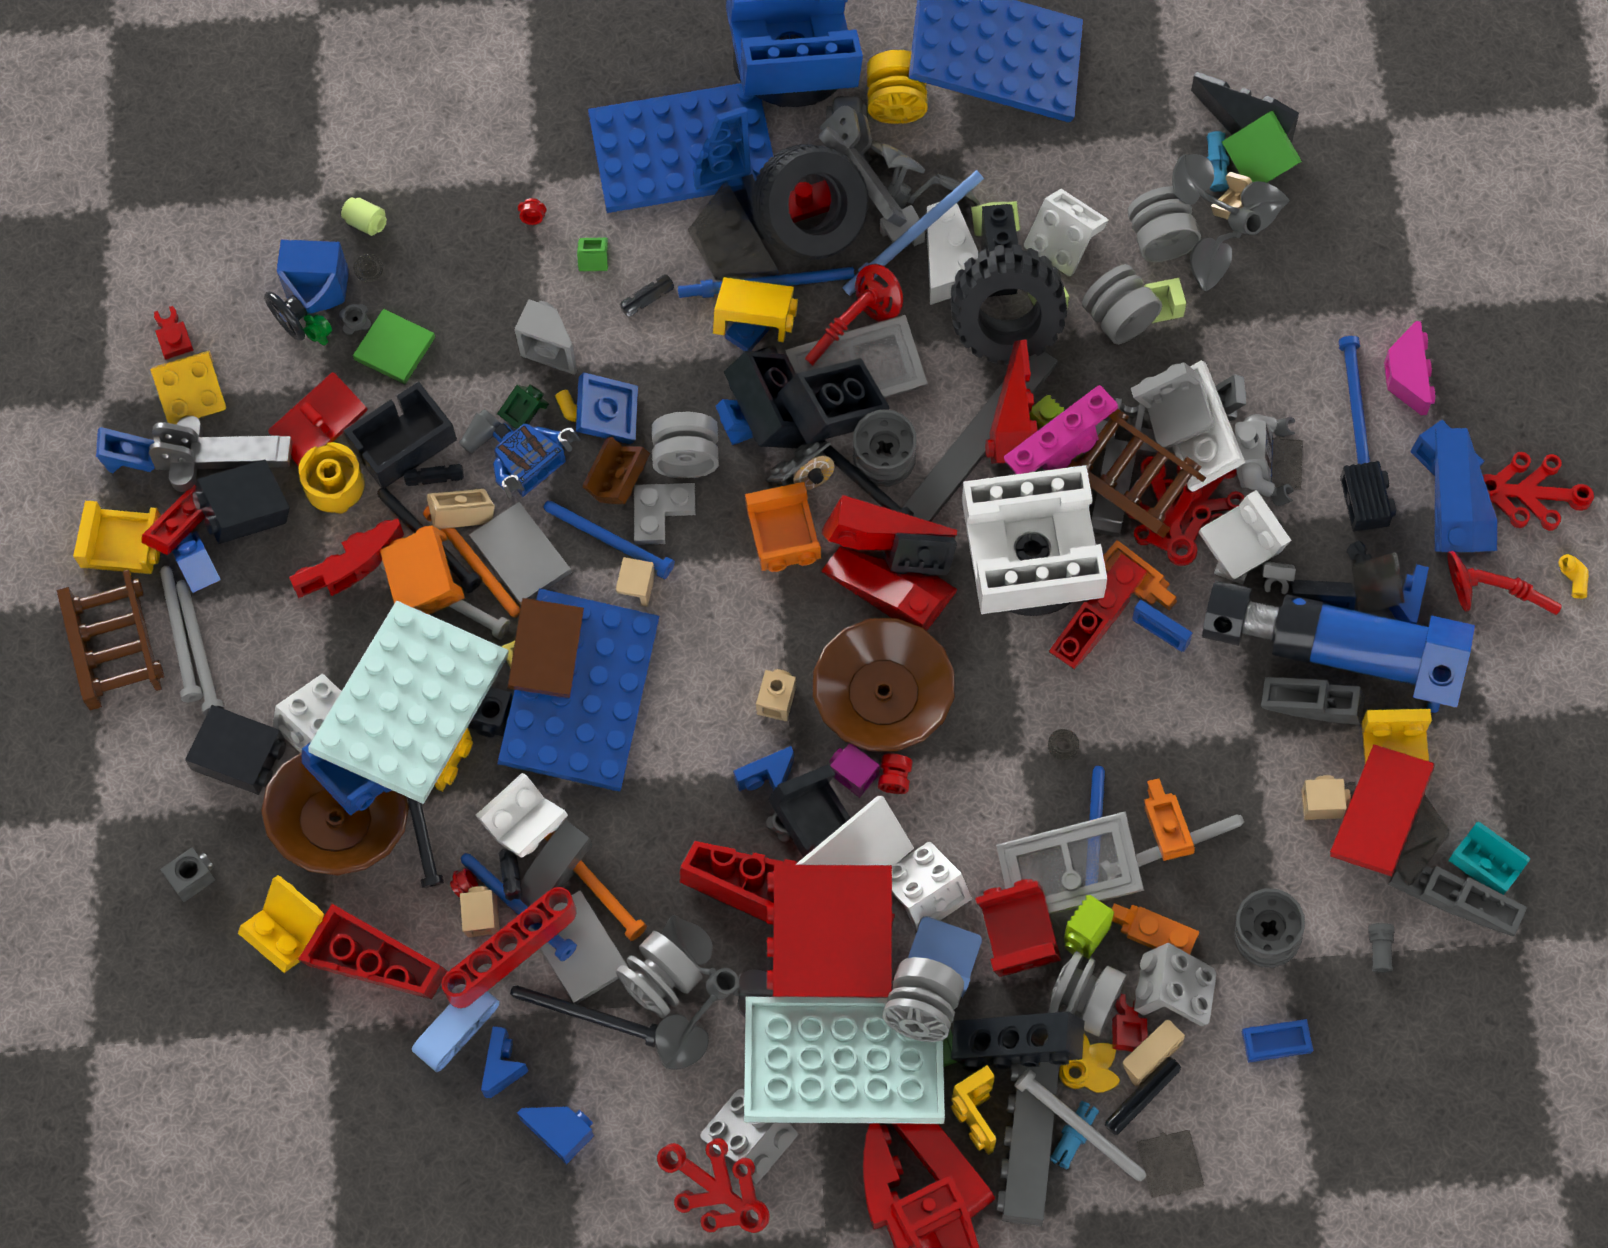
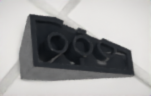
[1191,72,1299,143]

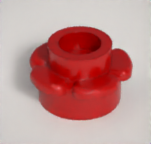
[518,198,547,225]
[450,868,479,897]

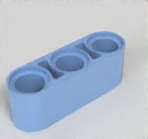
[412,988,500,1072]

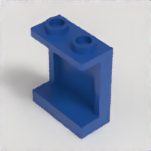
[302,742,391,816]

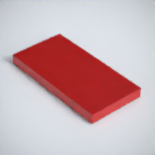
[1330,744,1435,877]

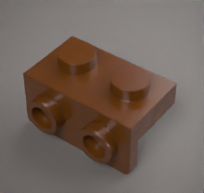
[583,437,650,504]

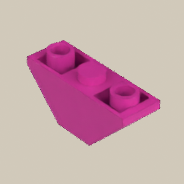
[1384,321,1435,415]

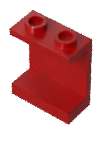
[975,879,1061,977]

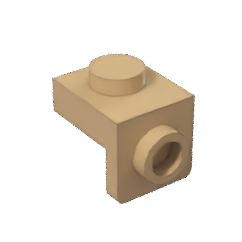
[1211,172,1252,219]

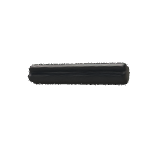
[1105,1057,1181,1135]

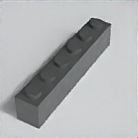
[997,1038,1059,1226]

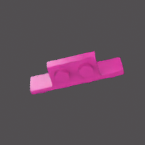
[1004,385,1118,474]

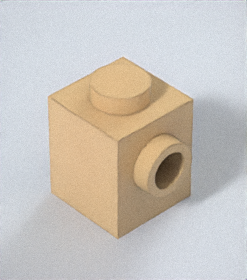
[756,669,796,721]
[1301,775,1351,820]
[460,886,500,937]

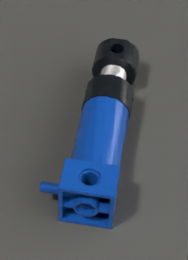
[1202,580,1475,713]

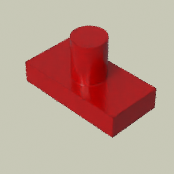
[788,180,831,223]

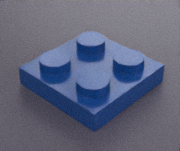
[576,372,638,444]

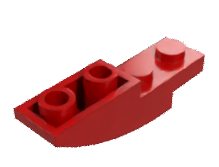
[289,518,404,598]
[1049,554,1147,670]
[863,1123,911,1248]

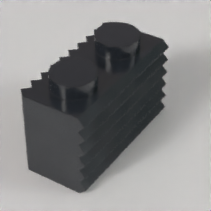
[1340,461,1396,532]

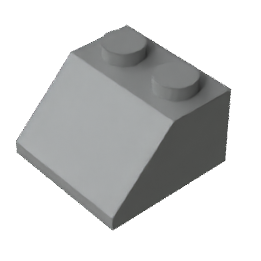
[514,299,577,375]

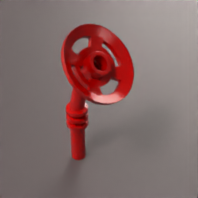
[804,264,903,366]
[1448,551,1562,615]

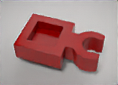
[154,306,194,360]
[1112,994,1148,1052]

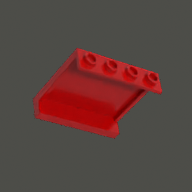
[767,865,892,998]

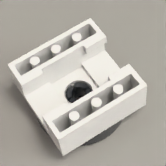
[962,465,1107,616]

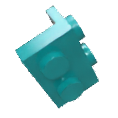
[1448,822,1530,895]

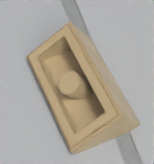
[427,489,494,529]
[1123,1020,1185,1087]

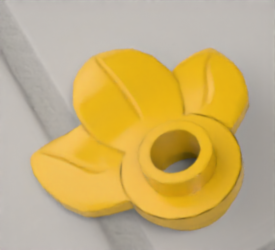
[1059,1033,1120,1093]

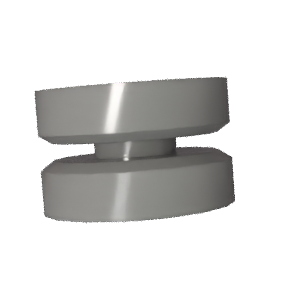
[652,412,719,478]

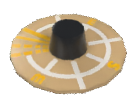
[793,456,835,490]

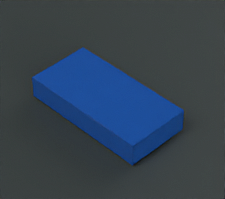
[1132,599,1193,652]
[1241,1019,1313,1063]

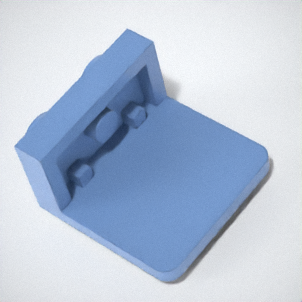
[908,917,982,998]

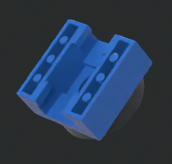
[726,0,863,107]

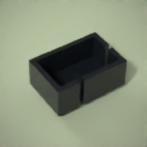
[343,381,457,488]

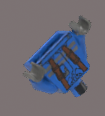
[493,423,581,499]

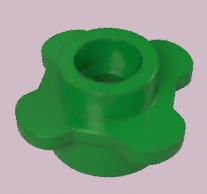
[304,314,332,346]

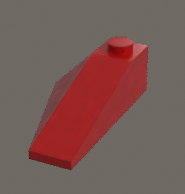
[985,339,1037,464]
[821,495,957,550]
[822,547,957,631]

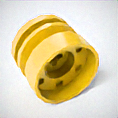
[867,50,928,124]

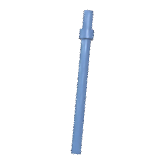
[842,170,984,296]

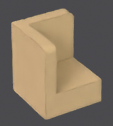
[616,557,655,607]

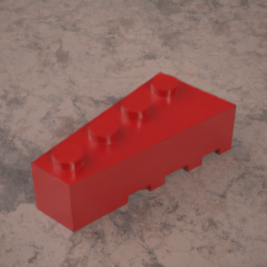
[680,841,797,925]
[298,904,448,1000]

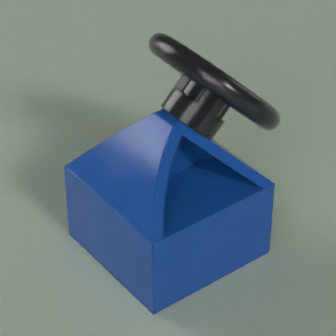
[264,239,349,341]

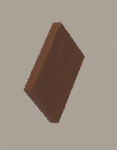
[507,598,584,698]

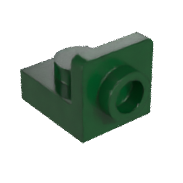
[497,384,549,429]

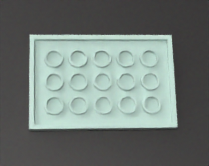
[308,600,509,804]
[744,997,945,1124]

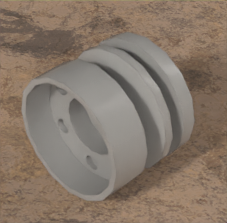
[1128,186,1201,262]
[1082,264,1162,345]
[616,931,702,1018]
[1048,951,1127,1037]
[883,957,964,1042]

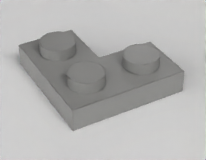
[634,483,696,545]

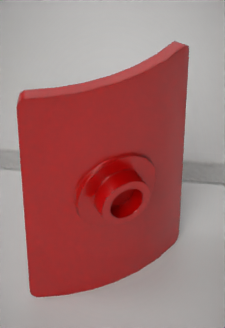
[268,372,368,466]

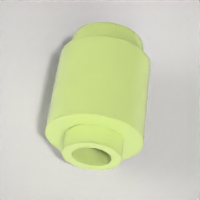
[341,197,387,236]

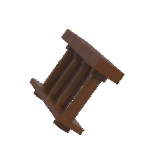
[1066,409,1206,538]
[56,569,165,710]

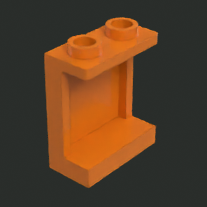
[745,482,821,572]
[380,525,465,615]

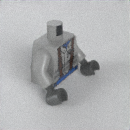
[1235,414,1295,506]

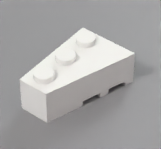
[927,202,978,305]

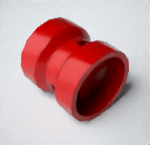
[878,754,913,794]

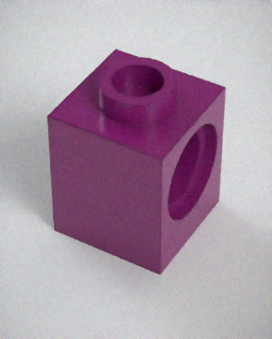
[829,743,880,798]

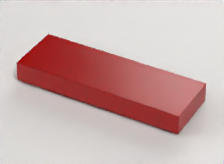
[141,485,205,555]

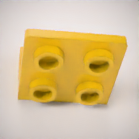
[150,350,226,425]
[1361,709,1432,764]
[238,875,324,973]
[951,1065,996,1155]

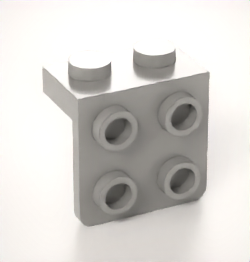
[1131,362,1214,450]
[1134,943,1216,1026]
[700,1089,798,1185]

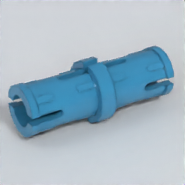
[1206,131,1229,192]
[1050,1101,1099,1169]

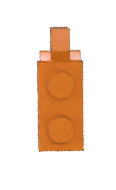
[1103,540,1177,611]
[1144,778,1195,861]
[1112,903,1199,954]

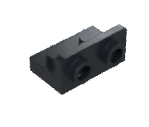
[883,533,957,576]

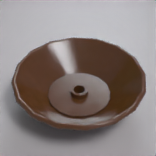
[813,618,955,751]
[261,752,409,876]

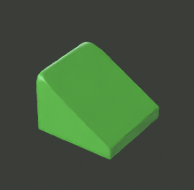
[577,237,608,271]

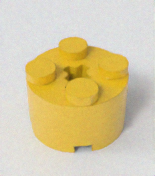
[299,442,365,514]

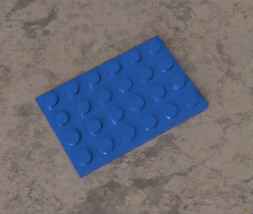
[909,0,1083,122]
[588,83,773,213]
[497,588,660,791]

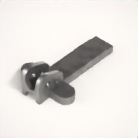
[818,106,908,227]
[1091,398,1158,537]
[149,416,293,492]

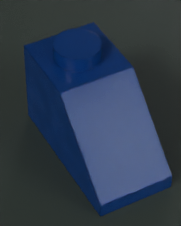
[517,1107,594,1165]

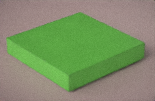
[1222,111,1302,183]
[353,309,435,384]

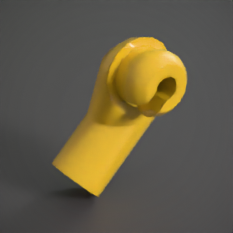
[555,390,577,422]
[1558,554,1589,599]

